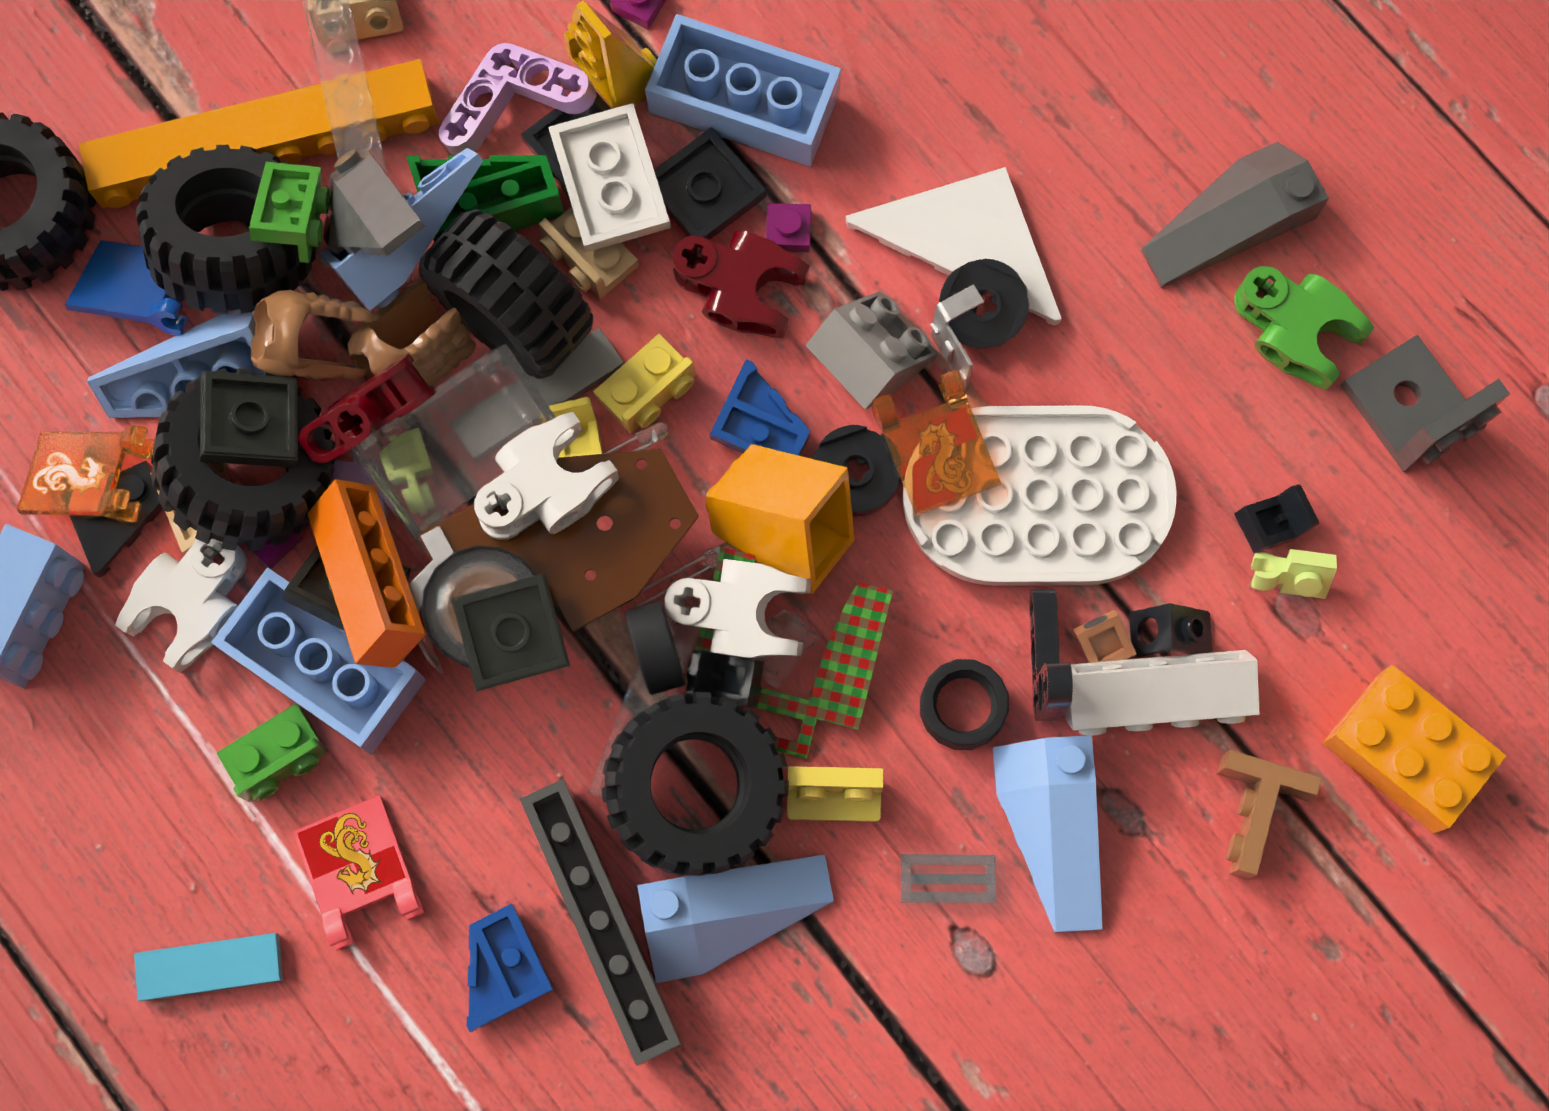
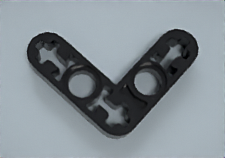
[1029,589,1073,721]

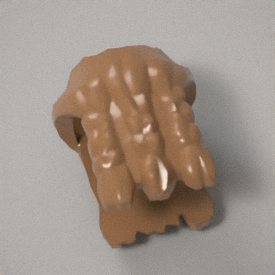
[348,279,476,386]
[251,290,373,381]

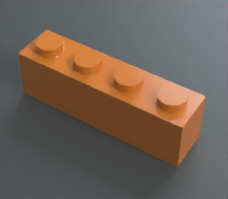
[307,479,426,668]

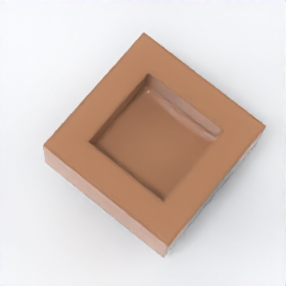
[1073,610,1136,663]

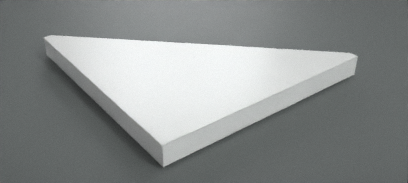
[845,167,1062,326]

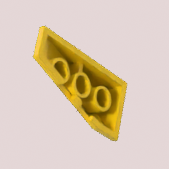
[563,0,657,109]

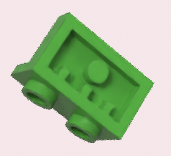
[249,162,330,263]
[216,703,328,802]

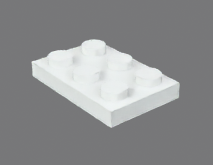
[548,103,671,252]

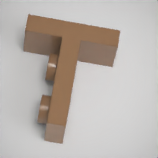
[1216,750,1322,879]

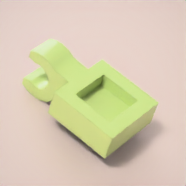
[1251,549,1337,599]

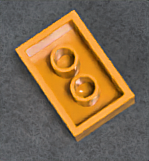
[1322,664,1507,834]

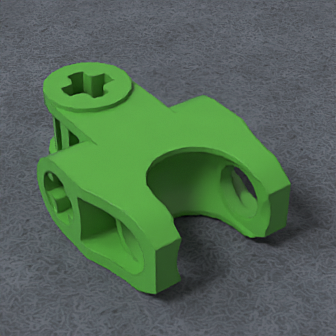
[1234,266,1375,390]

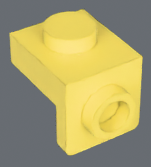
[546,397,603,458]

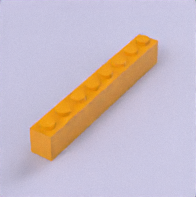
[78,59,439,208]

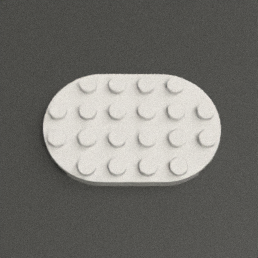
[903,406,1177,586]

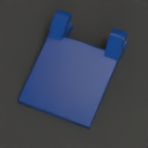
[65,240,188,336]

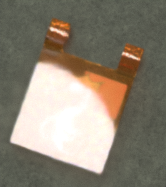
[872,370,1001,516]
[17,425,155,522]

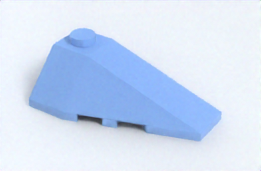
[320,148,483,311]
[87,306,265,418]
[992,735,1103,933]
[637,855,834,983]

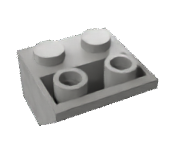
[805,291,939,410]

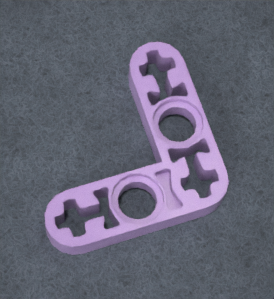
[439,43,596,156]

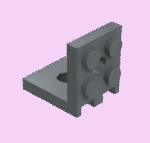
[1340,335,1510,472]

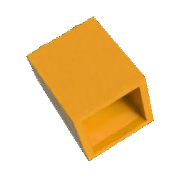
[705,444,855,594]

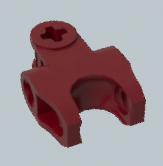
[672,231,810,338]
[298,353,437,463]

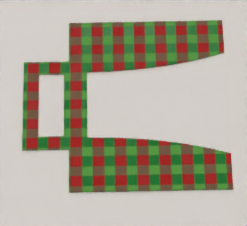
[687,547,893,759]

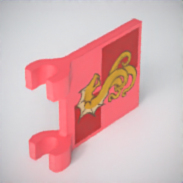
[293,795,425,950]

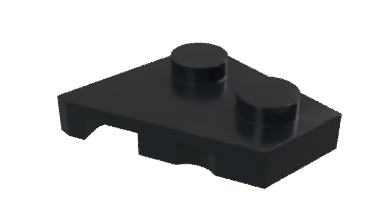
[62,461,163,578]

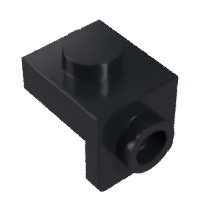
[1234,484,1319,554]
[686,650,765,707]

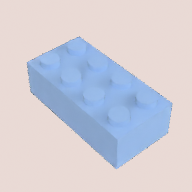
[645,14,841,167]
[211,567,426,755]

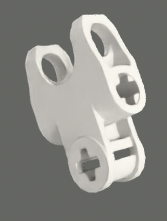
[474,412,619,540]
[115,539,247,673]
[664,559,812,658]

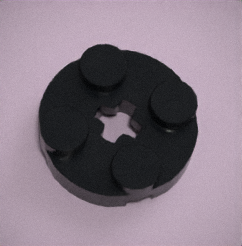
[939,258,1030,348]
[813,425,901,516]

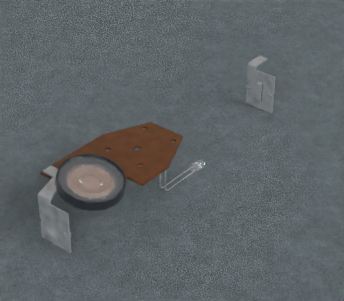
[409,284,984,675]

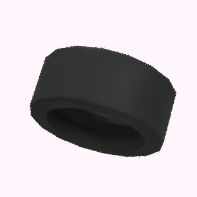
[625,601,686,695]
[920,659,1009,750]

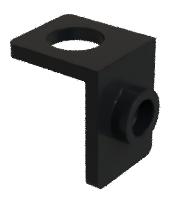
[1129,603,1212,657]

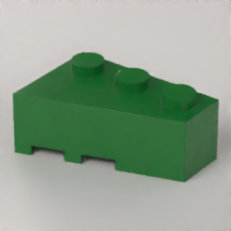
[406,155,564,243]

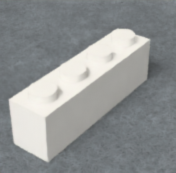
[1065,650,1260,735]

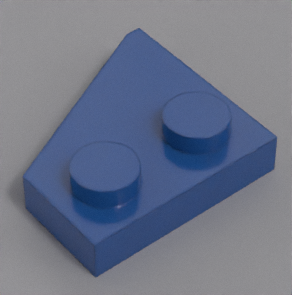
[709,359,810,456]
[466,903,555,1032]

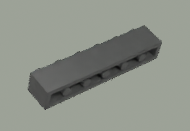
[520,779,684,1066]

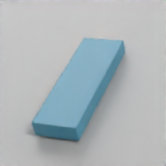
[134,933,283,1001]

